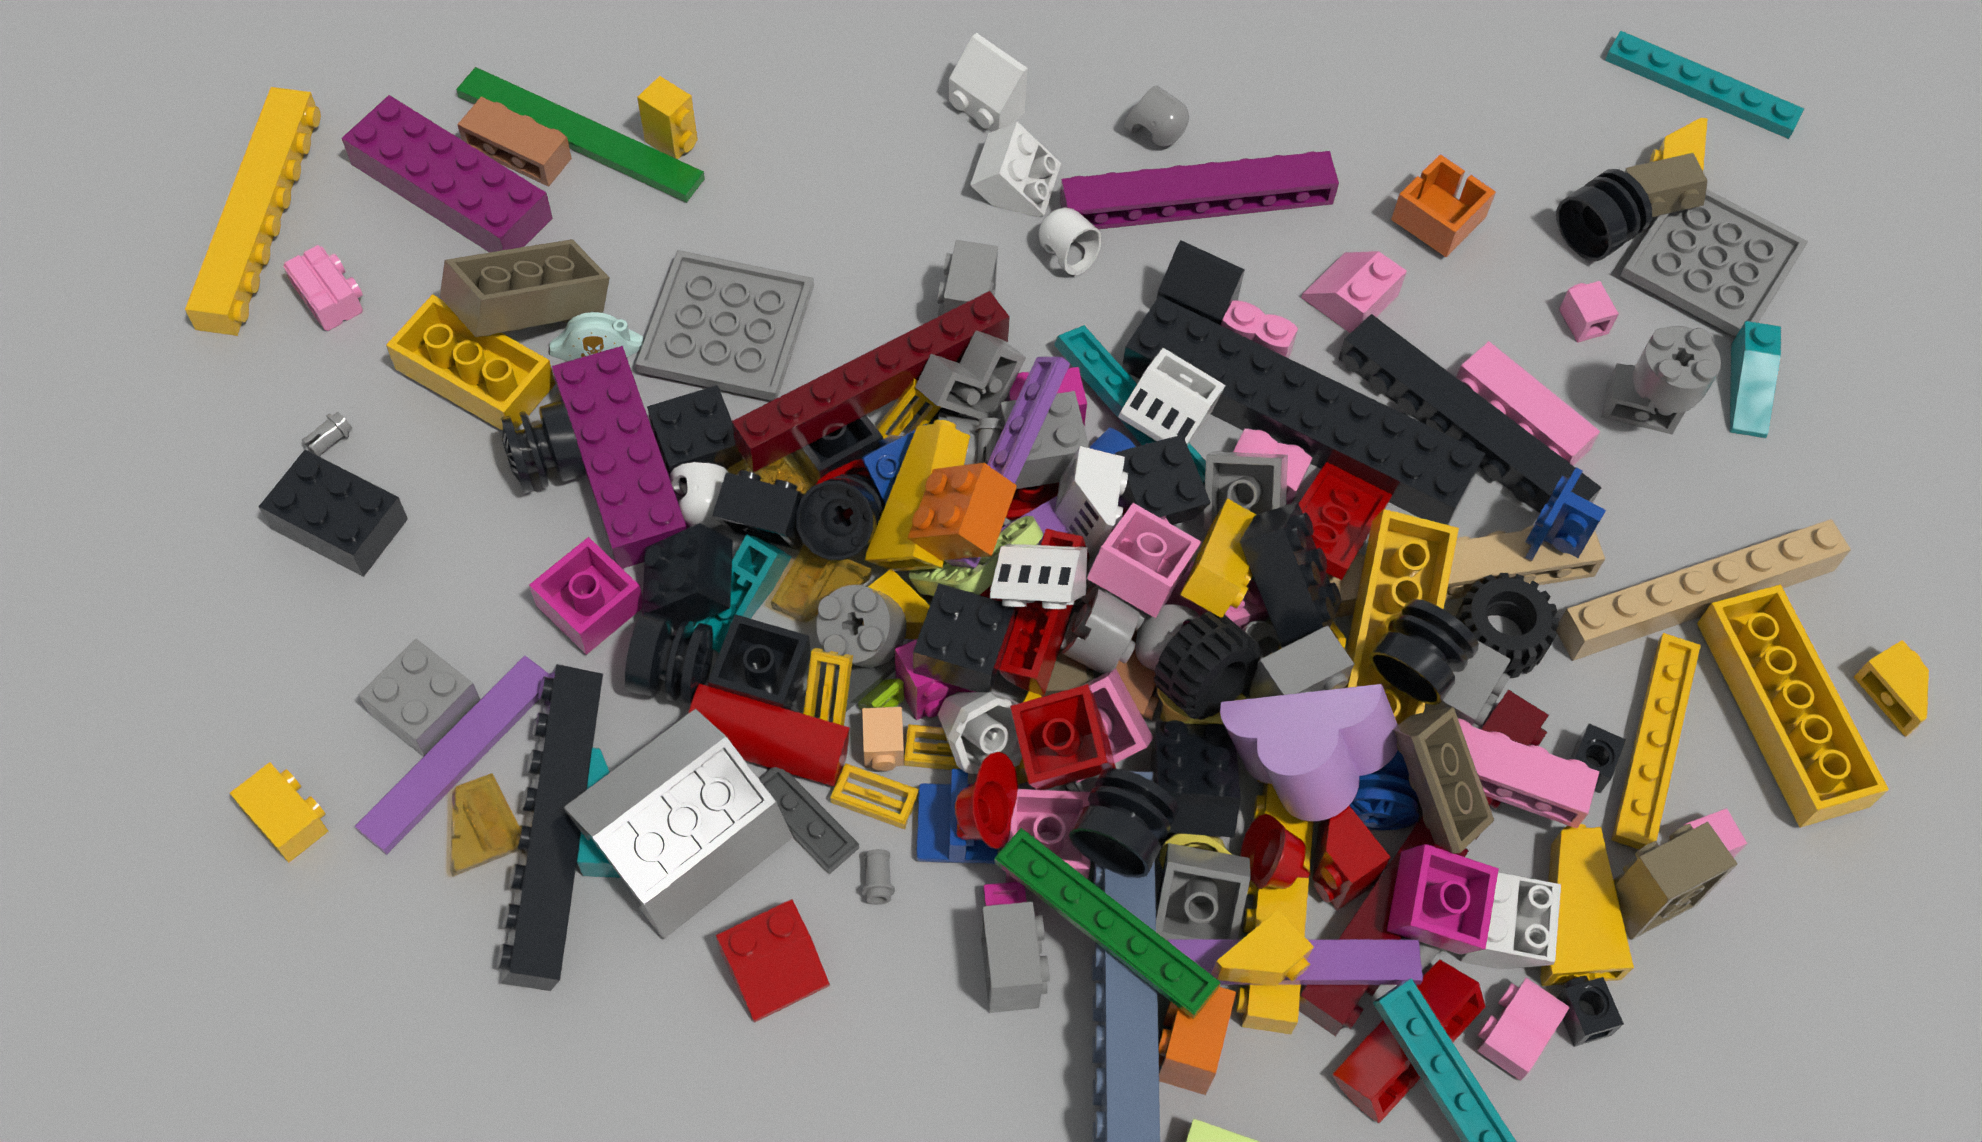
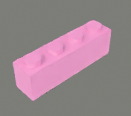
[1456,341,1600,466]
[1458,718,1600,828]

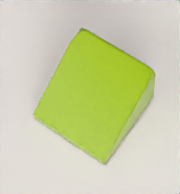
[858,679,904,710]

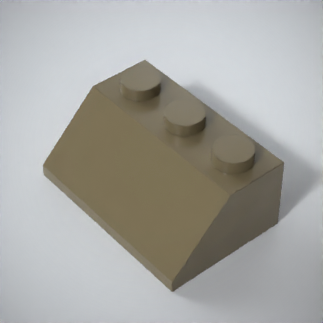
[1393,707,1494,854]

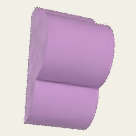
[1220,684,1398,821]

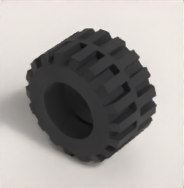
[1455,573,1559,678]
[1154,612,1261,720]

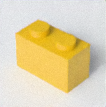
[637,76,698,159]
[230,762,329,863]

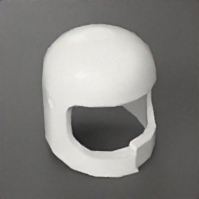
[1039,207,1101,277]
[670,462,728,528]

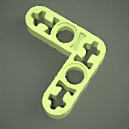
[909,516,1043,596]

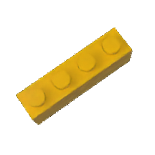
[1180,498,1256,618]

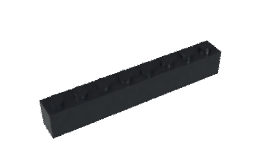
[1338,314,1602,513]
[497,664,603,991]

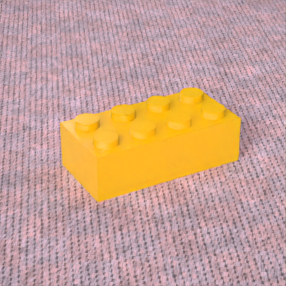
[386,294,556,431]

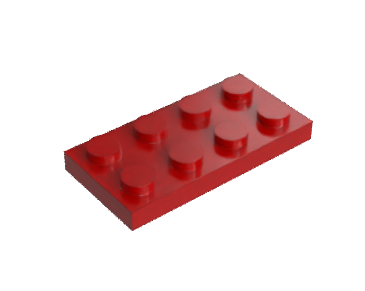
[1299,462,1392,580]

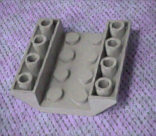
[563,709,793,939]

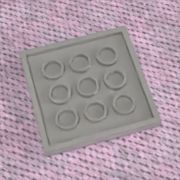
[1620,189,1808,337]
[636,250,814,400]

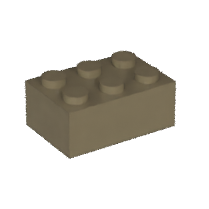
[1613,822,1738,940]

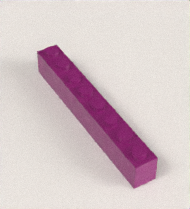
[1060,151,1339,229]

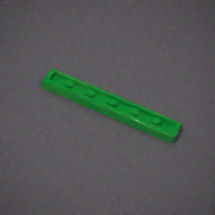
[994,828,1221,1019]

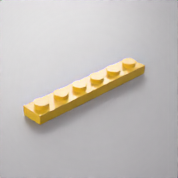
[1611,633,1701,850]

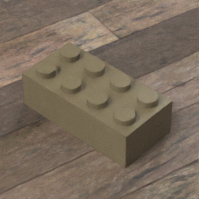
[440,239,610,337]

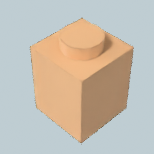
[862,707,904,771]

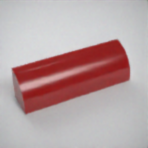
[999,529,1090,696]
[688,684,850,786]
[1332,959,1486,1123]

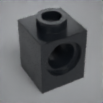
[1570,723,1626,793]
[1556,976,1624,1047]

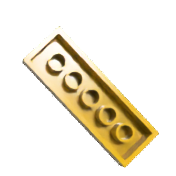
[1344,509,1459,725]
[1697,584,1889,828]

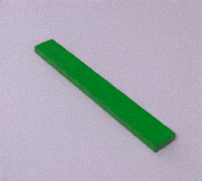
[456,67,705,203]

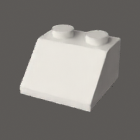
[949,33,1028,132]

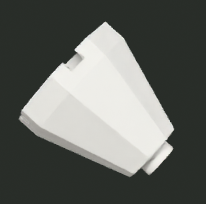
[938,692,1022,775]

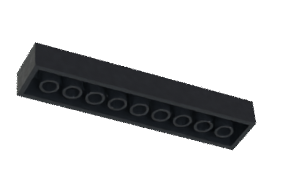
[1122,296,1486,525]

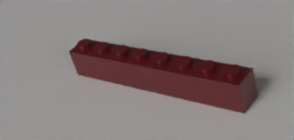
[732,291,1010,472]

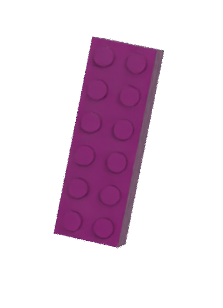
[341,95,553,253]
[552,346,687,569]

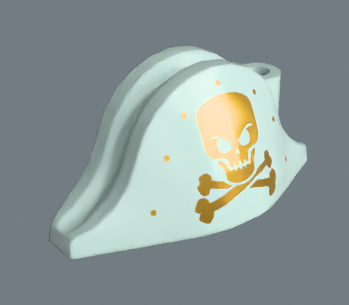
[550,312,644,361]

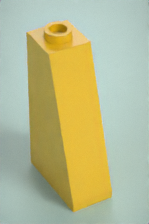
[865,420,970,571]
[1540,824,1634,986]

